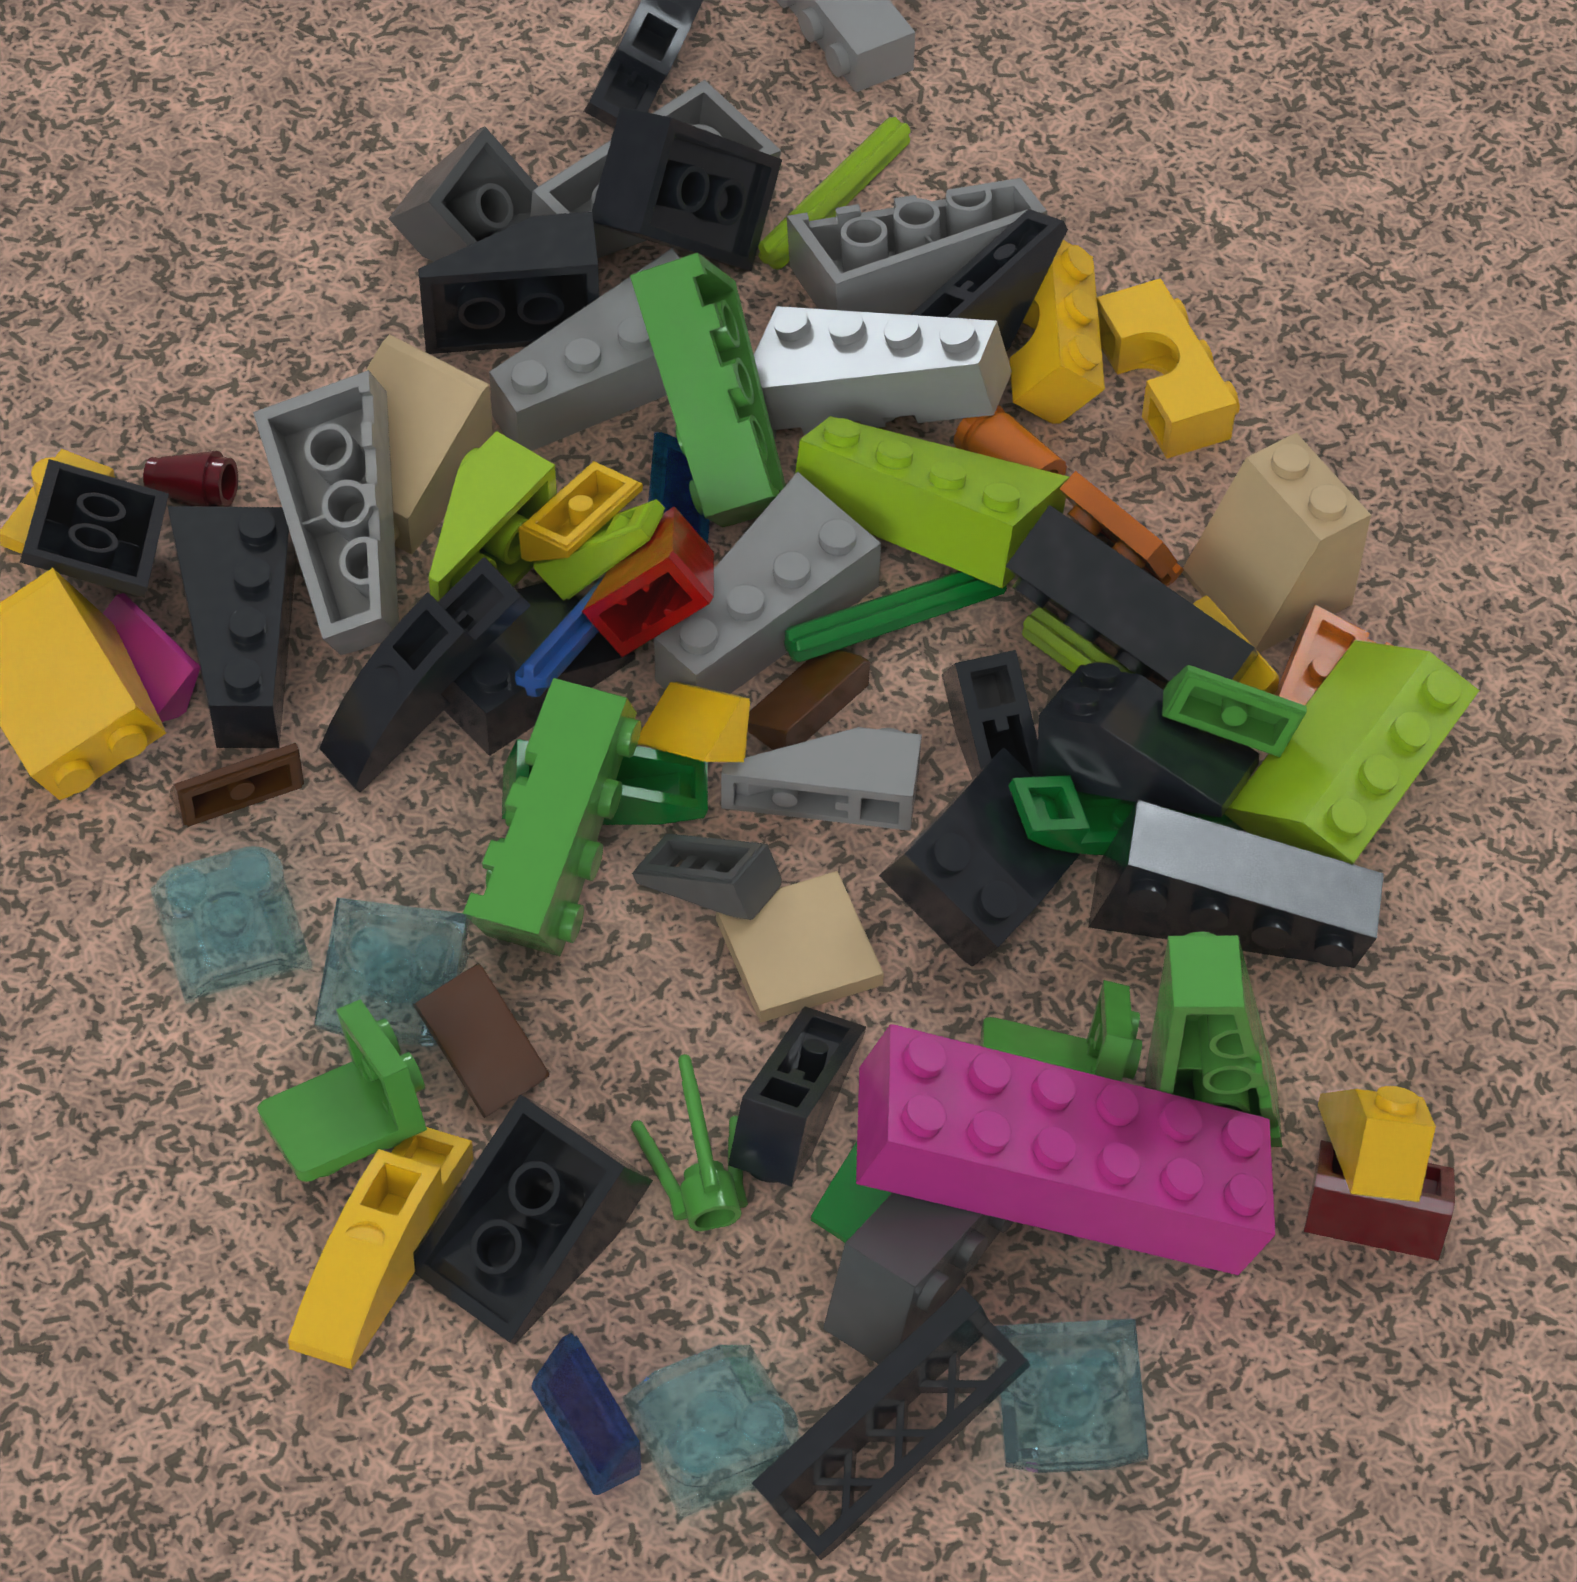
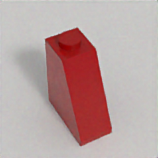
[582,506,714,657]

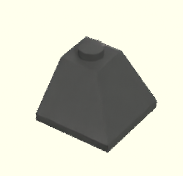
[388,126,538,261]

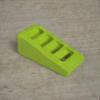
[534,499,665,601]

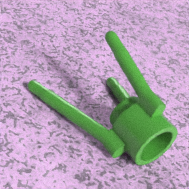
[631,1054,748,1231]

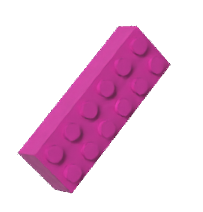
[856,1024,1275,1275]

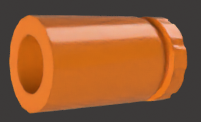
[953,405,1067,475]

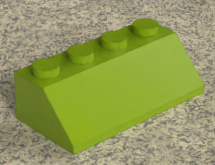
[1225,640,1480,864]

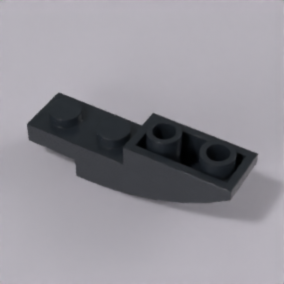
[583,0,703,128]
[319,557,531,792]

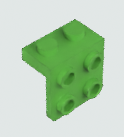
[980,980,1142,1082]
[257,999,427,1182]

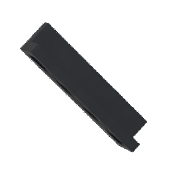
[752,1287,1030,1560]

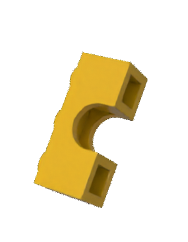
[1009,240,1105,424]
[1097,278,1240,459]

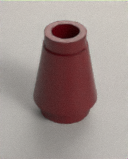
[143,451,238,507]

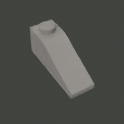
[721,727,922,831]

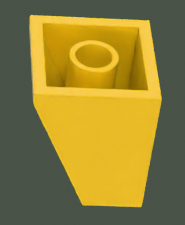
[0,568,166,800]

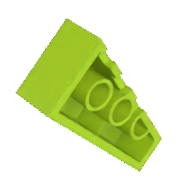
[795,416,1069,588]

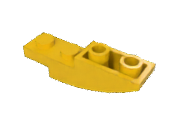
[288,1127,474,1370]

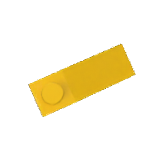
[1318,1086,1436,1202]

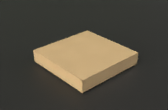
[716,871,884,1023]

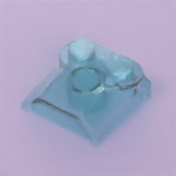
[150,846,312,1004]
[314,897,470,1046]
[994,1319,1149,1473]
[623,1345,801,1519]

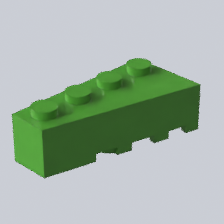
[630,252,786,527]
[463,678,641,957]
[1145,932,1283,1147]

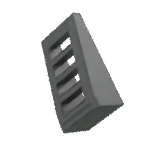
[632,833,782,920]

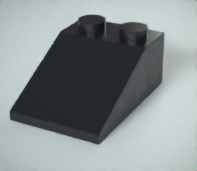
[592,107,782,271]
[418,212,599,354]
[20,459,169,598]
[441,582,636,756]
[1037,662,1260,818]
[879,747,1080,967]
[414,1095,653,1344]

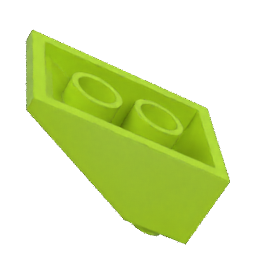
[428,431,557,601]

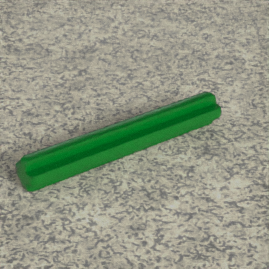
[783,571,1007,663]

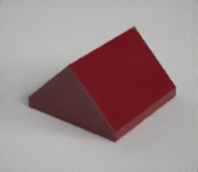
[1304,1140,1455,1261]

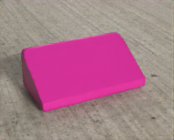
[103,593,201,722]

